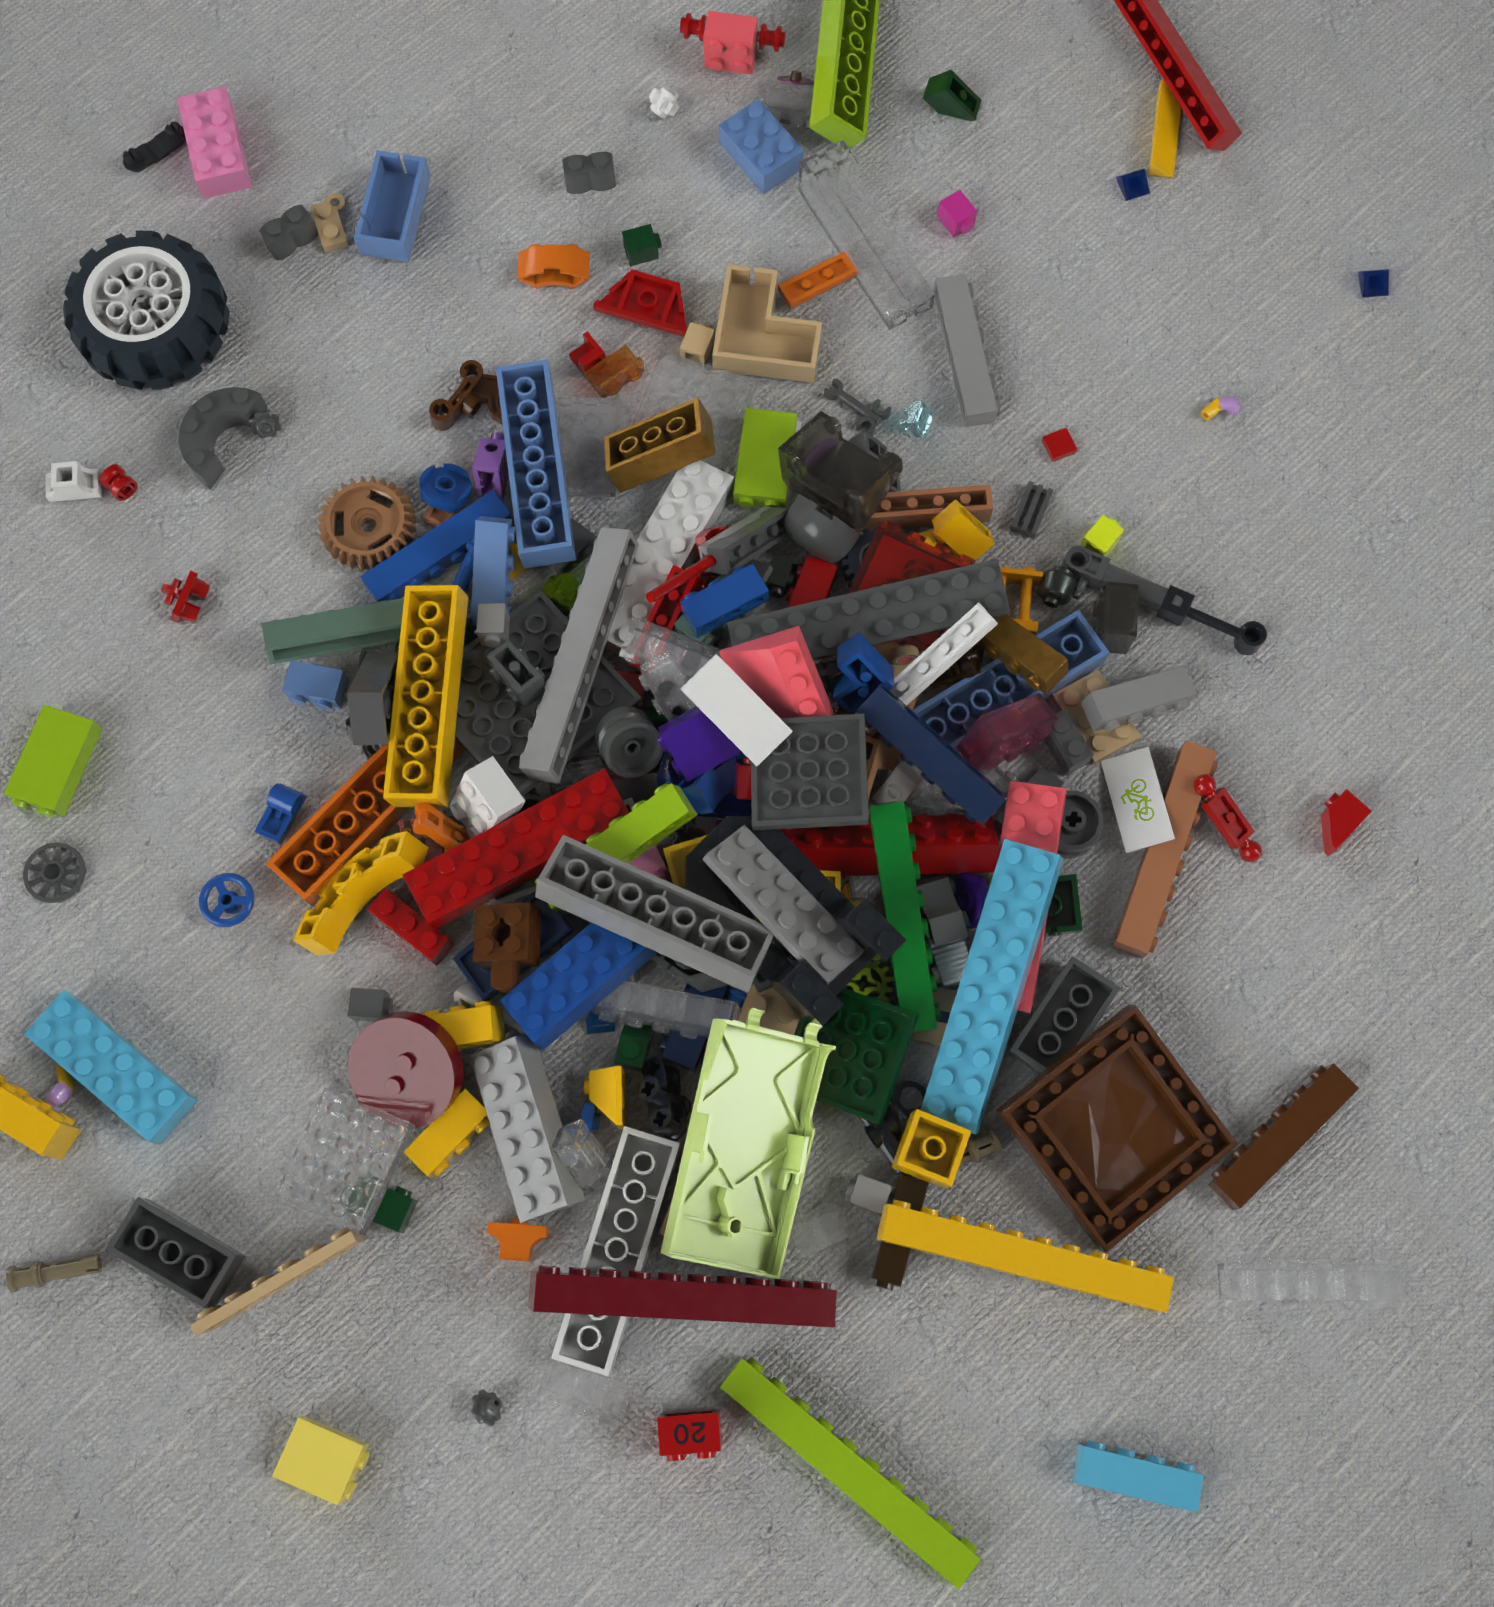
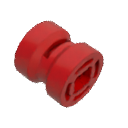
[99,464,138,501]

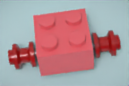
[680,11,786,75]

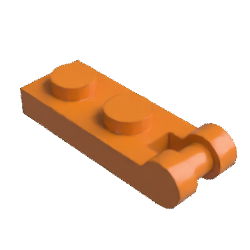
[413,802,470,850]

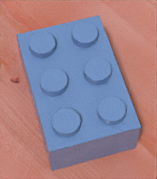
[719,99,804,194]

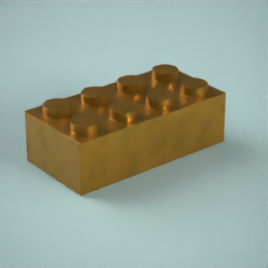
[604,397,715,493]

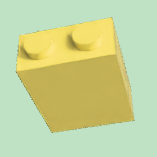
[272,1416,370,1505]

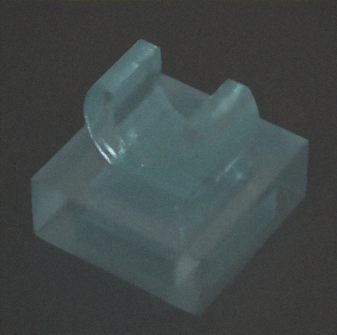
[899,400,933,437]

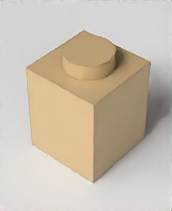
[680,322,715,368]

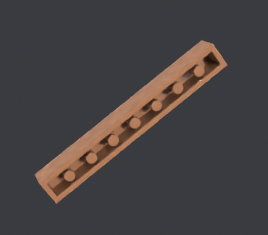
[1111,740,1218,959]

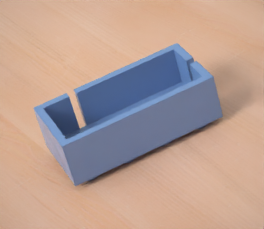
[354,150,431,262]

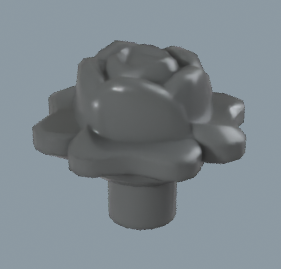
[249,410,281,438]
[471,1390,502,1427]

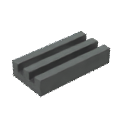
[1010,481,1054,539]

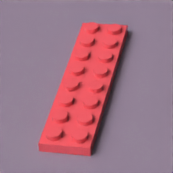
[998,781,1067,1013]

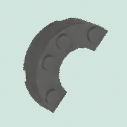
[179,387,268,490]

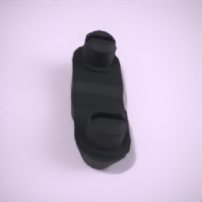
[123,122,186,173]

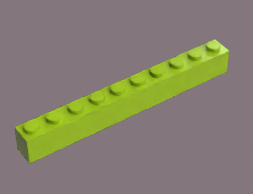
[720,1357,981,1590]

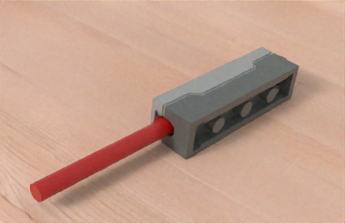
[646,506,789,603]

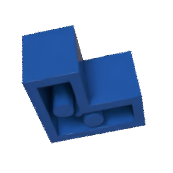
[833,633,894,714]

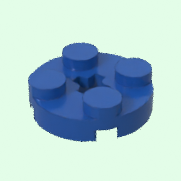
[419,463,472,513]

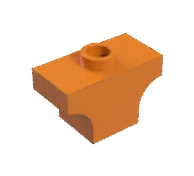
[487,1218,550,1262]

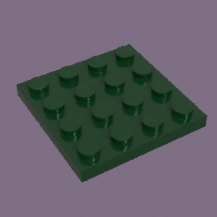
[794,988,920,1125]

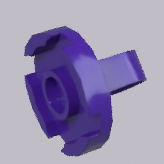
[954,873,988,929]

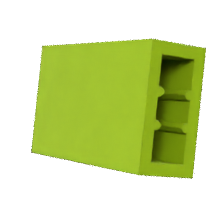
[733,408,797,508]
[4,705,103,818]

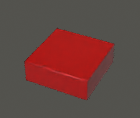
[1042,428,1077,462]

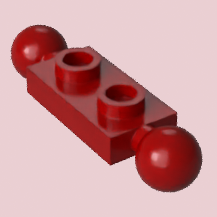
[1194,774,1262,862]

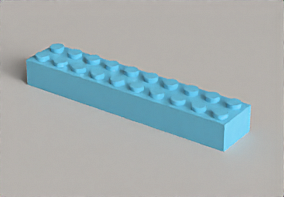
[921,839,1064,1134]

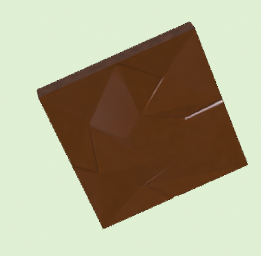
[996,1004,1238,1253]

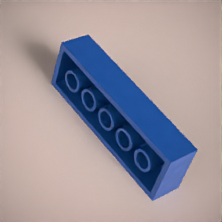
[500,923,658,1050]

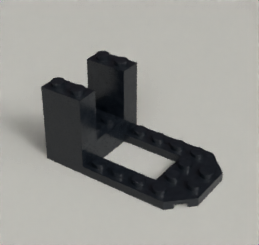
[685,816,906,1026]

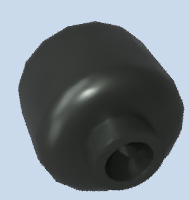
[1037,566,1076,608]

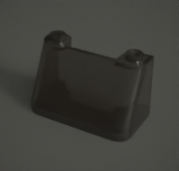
[778,411,903,530]

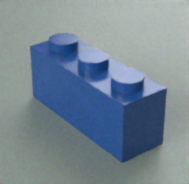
[680,564,769,638]

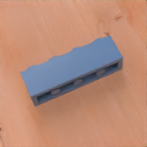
[471,516,516,627]

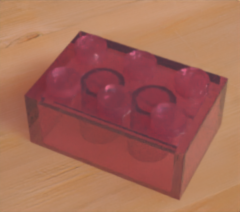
[957,693,1059,771]

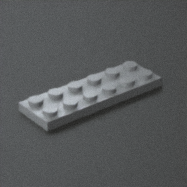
[702,825,865,986]

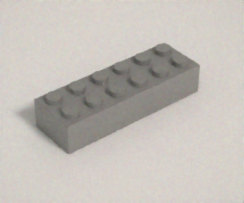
[470,1035,586,1223]

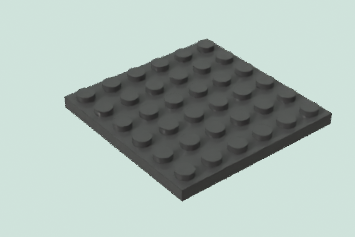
[455,590,643,797]

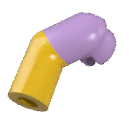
[1201,396,1241,421]
[45,1065,75,1107]

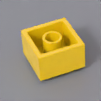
[891,1109,971,1189]

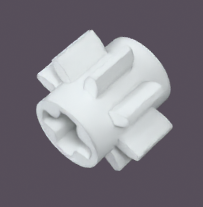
[649,85,680,118]

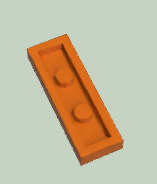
[778,252,857,310]

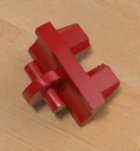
[161,570,210,623]

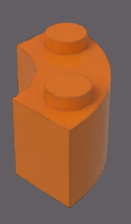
[517,244,590,289]

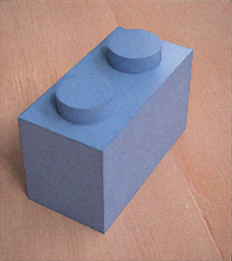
[282,661,349,710]

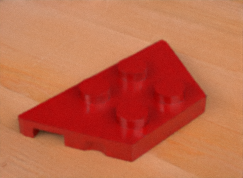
[593,269,687,337]

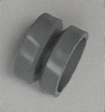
[594,707,663,778]
[1057,791,1104,859]

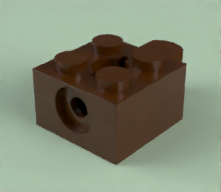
[473,902,542,993]

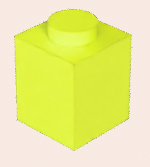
[1080,514,1124,557]

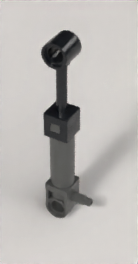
[1062,546,1267,655]

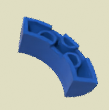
[678,752,746,814]

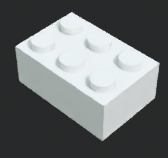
[450,756,525,839]

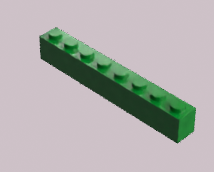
[868,800,941,1032]

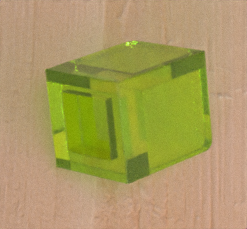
[541,573,580,611]

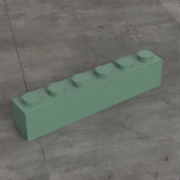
[261,598,404,665]

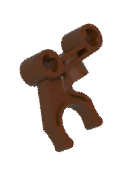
[429,360,503,431]

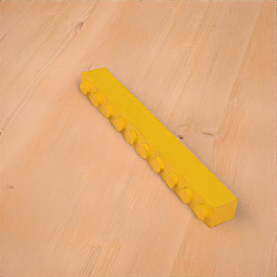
[876,1200,1174,1313]

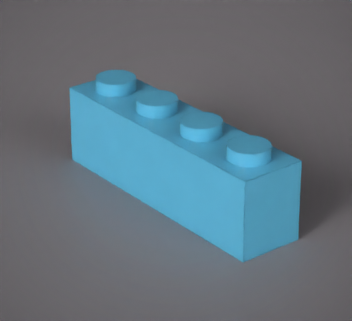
[1072,1440,1203,1513]

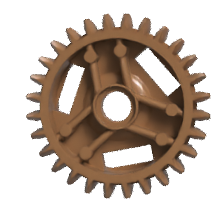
[318,475,417,572]

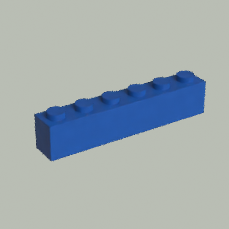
[360,490,514,602]

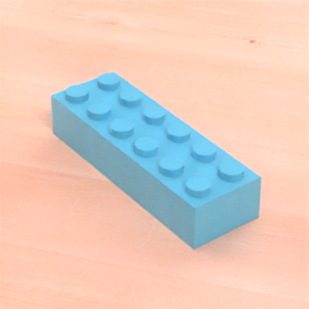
[24,990,198,1145]

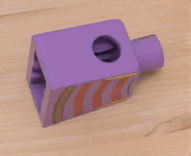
[472,432,509,500]

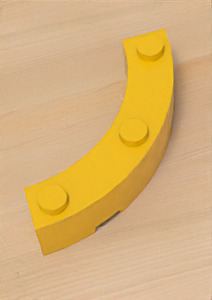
[293,831,429,955]

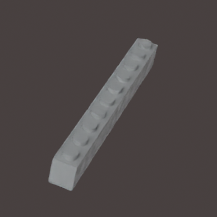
[519,527,639,784]

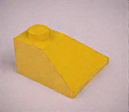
[584,1066,626,1131]

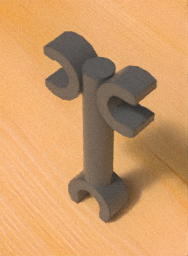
[824,378,891,436]

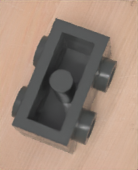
[487,639,546,708]

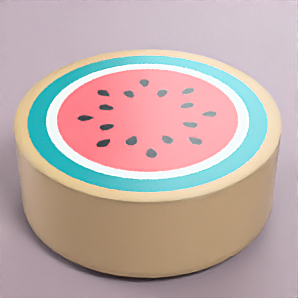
[891,645,919,665]

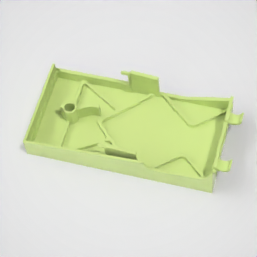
[660,1008,836,1279]

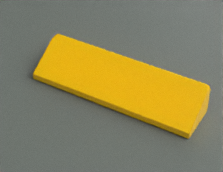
[1148,80,1181,178]

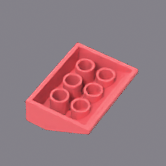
[719,626,835,718]

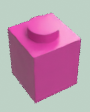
[937,190,977,238]

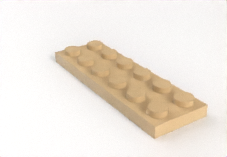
[190,1228,366,1336]

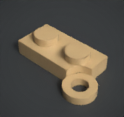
[310,193,349,253]

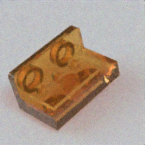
[584,345,644,399]

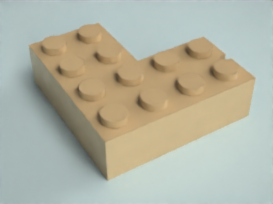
[712,264,822,383]

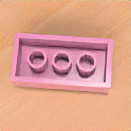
[177,86,252,199]

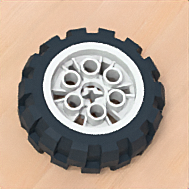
[63,230,230,390]

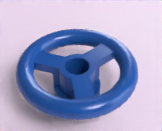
[199,873,255,927]

